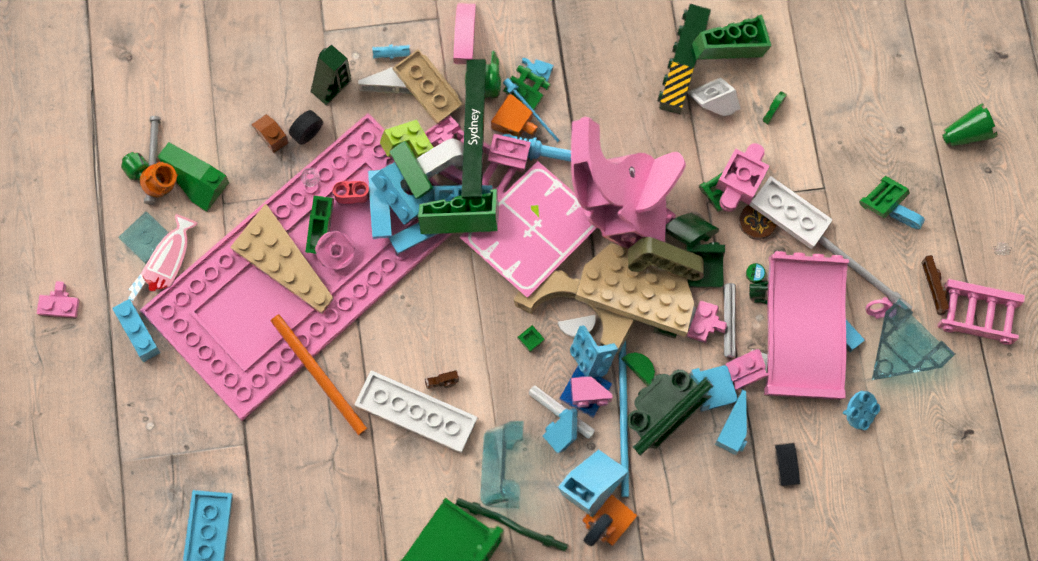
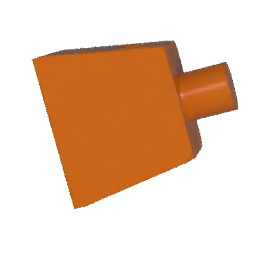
[491,94,538,139]

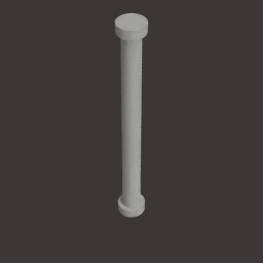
[144,116,161,205]

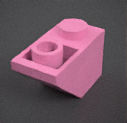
[571,377,613,408]

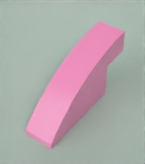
[454,3,476,64]

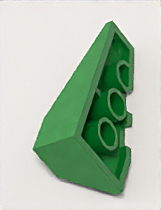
[157,142,229,212]

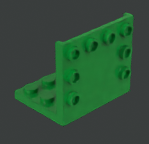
[400,498,504,561]

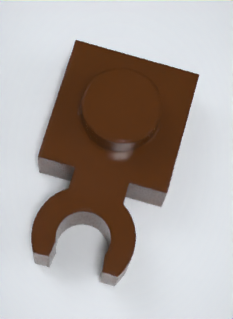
[425,370,459,389]

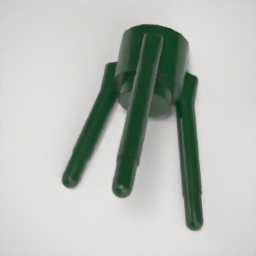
[749,281,768,304]

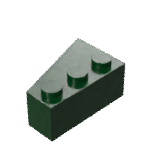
[310,44,352,106]

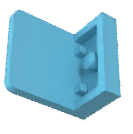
[570,325,618,378]
[691,365,737,412]

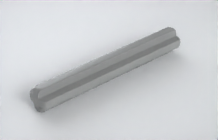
[724,283,736,358]

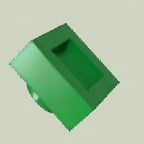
[517,325,545,353]

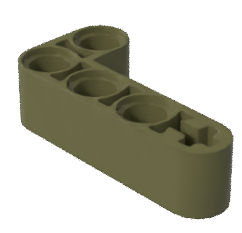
[628,237,704,281]

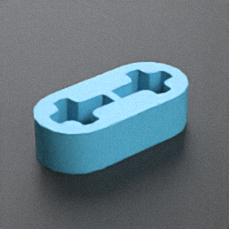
[889,205,925,229]

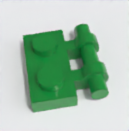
[503,65,551,111]

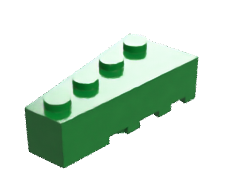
[692,14,772,60]
[418,189,499,234]

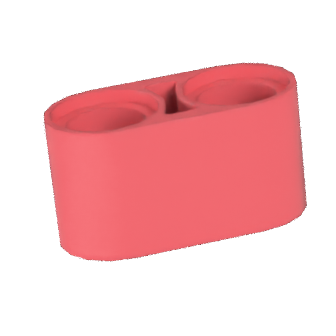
[333,181,370,204]

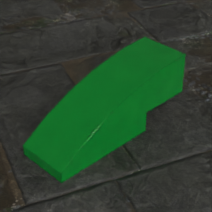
[305,195,334,254]

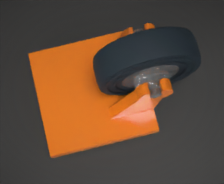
[582,494,638,547]

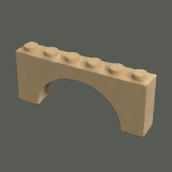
[514,270,636,356]

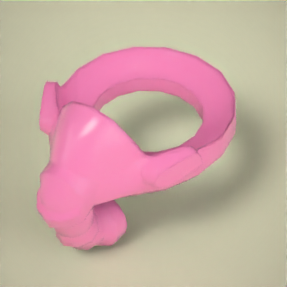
[866,297,896,320]

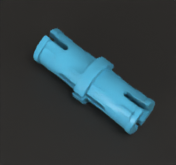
[372,44,410,59]

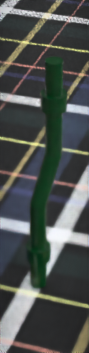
[455,498,568,552]

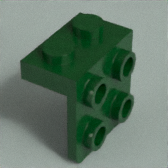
[685,242,725,288]

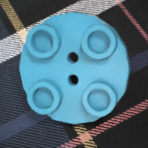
[843,391,880,430]

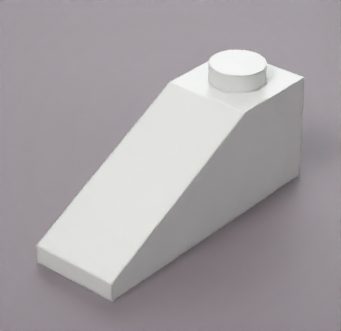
[358,67,412,94]

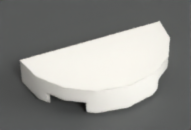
[557,315,595,338]

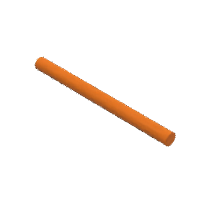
[270,314,368,436]

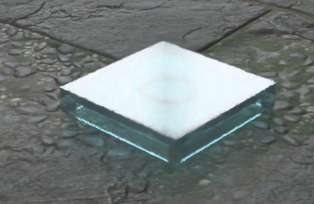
[118,211,169,264]

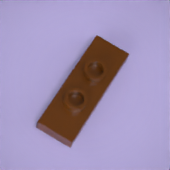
[921,255,949,315]

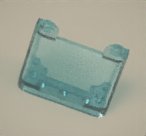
[480,421,524,509]

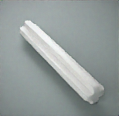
[528,386,595,439]

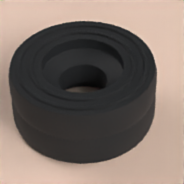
[289,110,323,145]

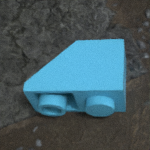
[542,408,578,453]

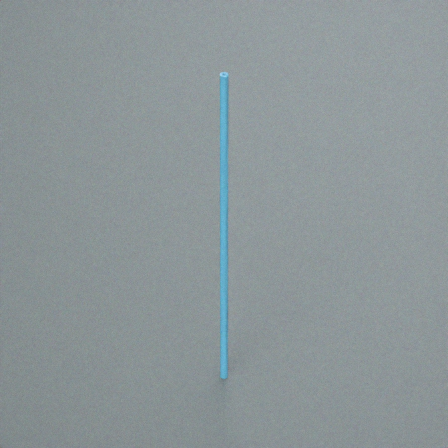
[619,341,629,497]

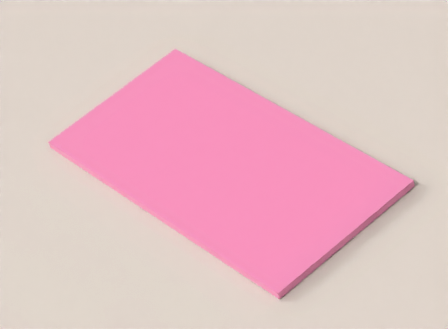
[140,113,453,421]

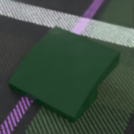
[665,213,719,248]

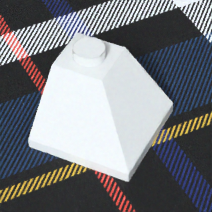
[688,78,741,116]

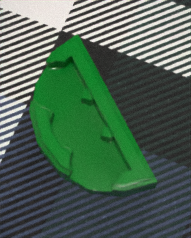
[763,91,787,125]
[621,352,655,387]

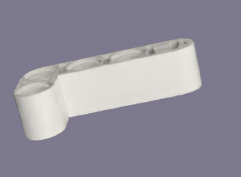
[400,138,464,192]

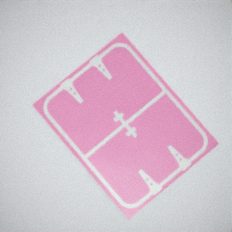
[459,161,597,297]

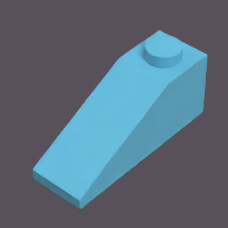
[715,390,747,455]

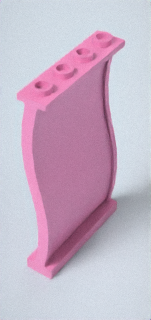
[764,251,849,400]

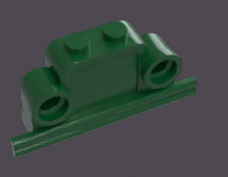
[627,369,714,456]

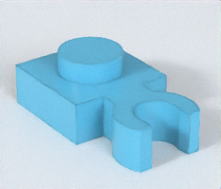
[522,58,553,82]

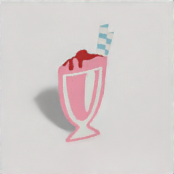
[128,214,198,301]

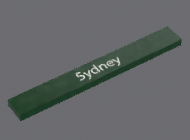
[462,59,486,200]

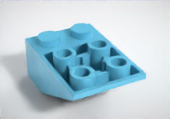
[558,450,629,517]

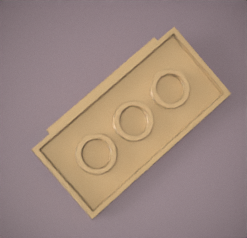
[392,49,463,124]

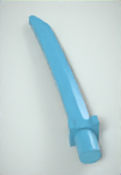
[503,78,560,142]

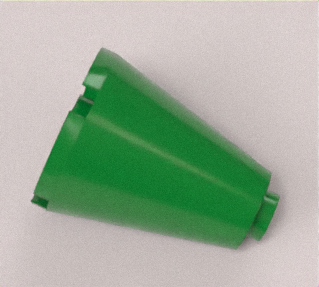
[942,103,998,147]

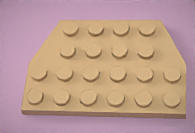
[575,243,694,337]

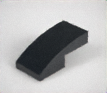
[775,443,800,486]

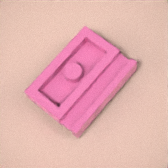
[487,134,531,170]
[726,349,769,390]

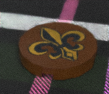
[739,205,777,240]

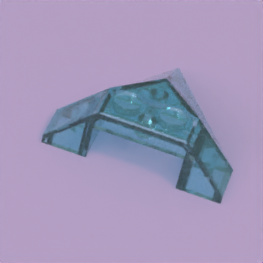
[871,299,955,381]

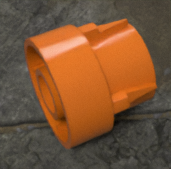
[140,161,178,198]

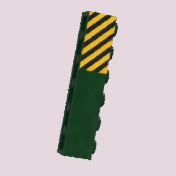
[657,3,711,115]

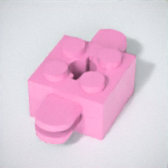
[716,143,769,212]

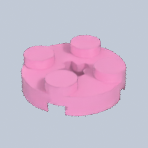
[315,231,355,269]

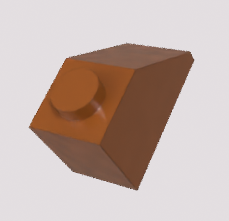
[251,114,288,154]

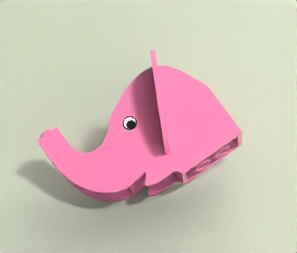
[571,117,686,249]

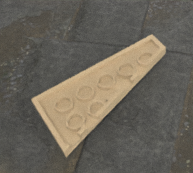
[230,203,334,314]

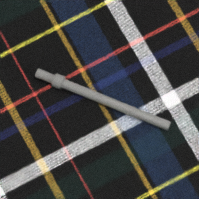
[818,235,912,313]

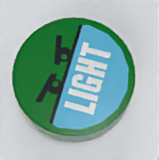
[746,263,766,283]

